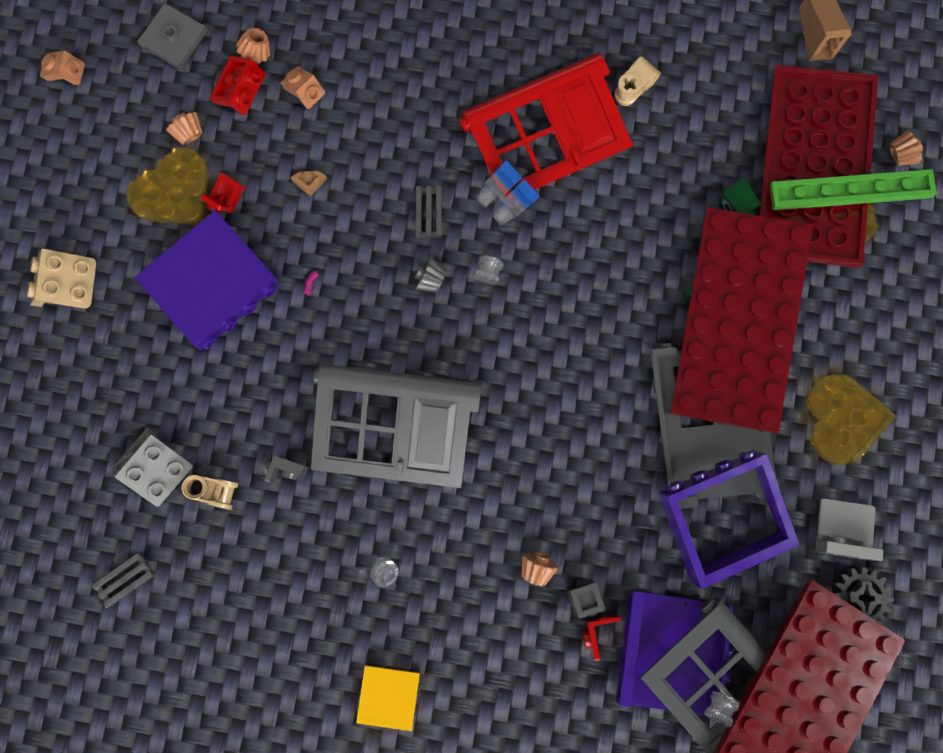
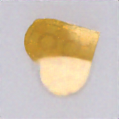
[127,147,209,225]
[806,374,896,466]

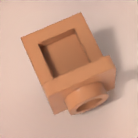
[40,50,85,85]
[280,66,325,109]

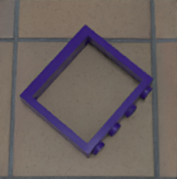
[658,450,799,589]

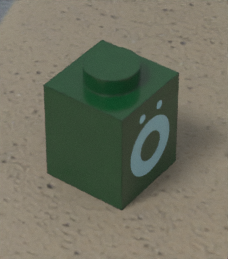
[717,179,762,215]

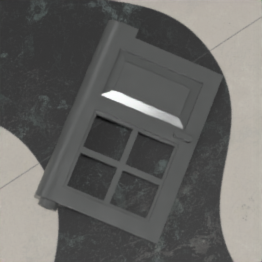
[651,343,777,509]
[311,361,482,488]
[640,597,768,753]

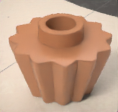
[236,27,270,64]
[166,112,203,145]
[889,130,923,166]
[522,552,558,586]

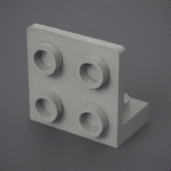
[112,427,193,507]
[815,499,883,561]

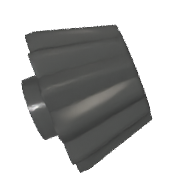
[414,256,446,292]

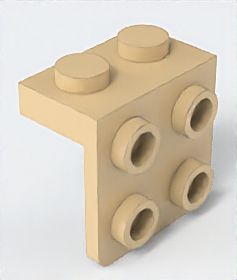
[27,249,96,309]

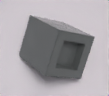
[567,581,605,618]

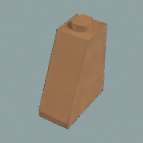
[799,0,851,62]

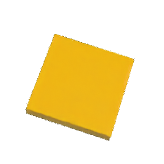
[356,665,420,731]

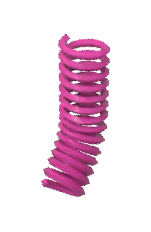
[304,270,318,296]

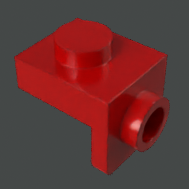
[200,173,246,214]

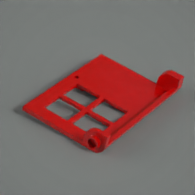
[459,52,633,204]

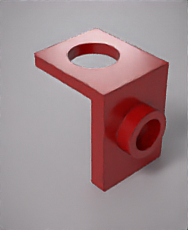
[582,615,621,661]

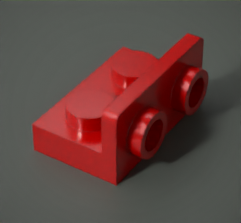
[209,56,266,115]

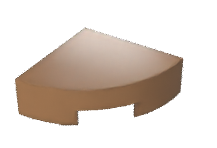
[290,170,327,197]

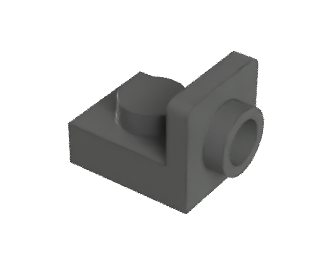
[263,455,309,484]

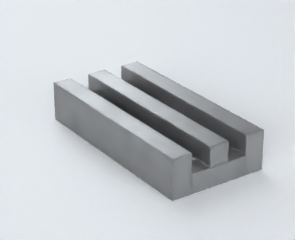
[416,186,442,238]
[92,553,155,608]

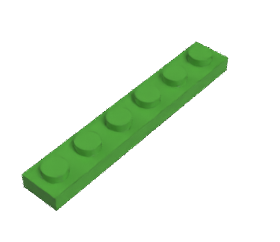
[770,169,937,210]

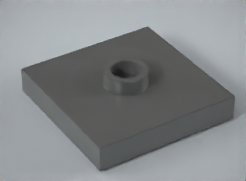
[137,3,208,70]

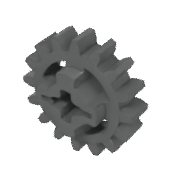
[831,567,894,622]

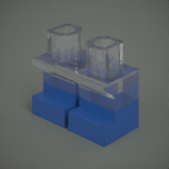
[476,160,540,226]

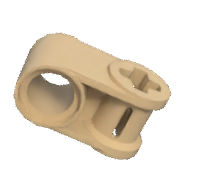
[614,56,661,106]
[182,475,238,510]

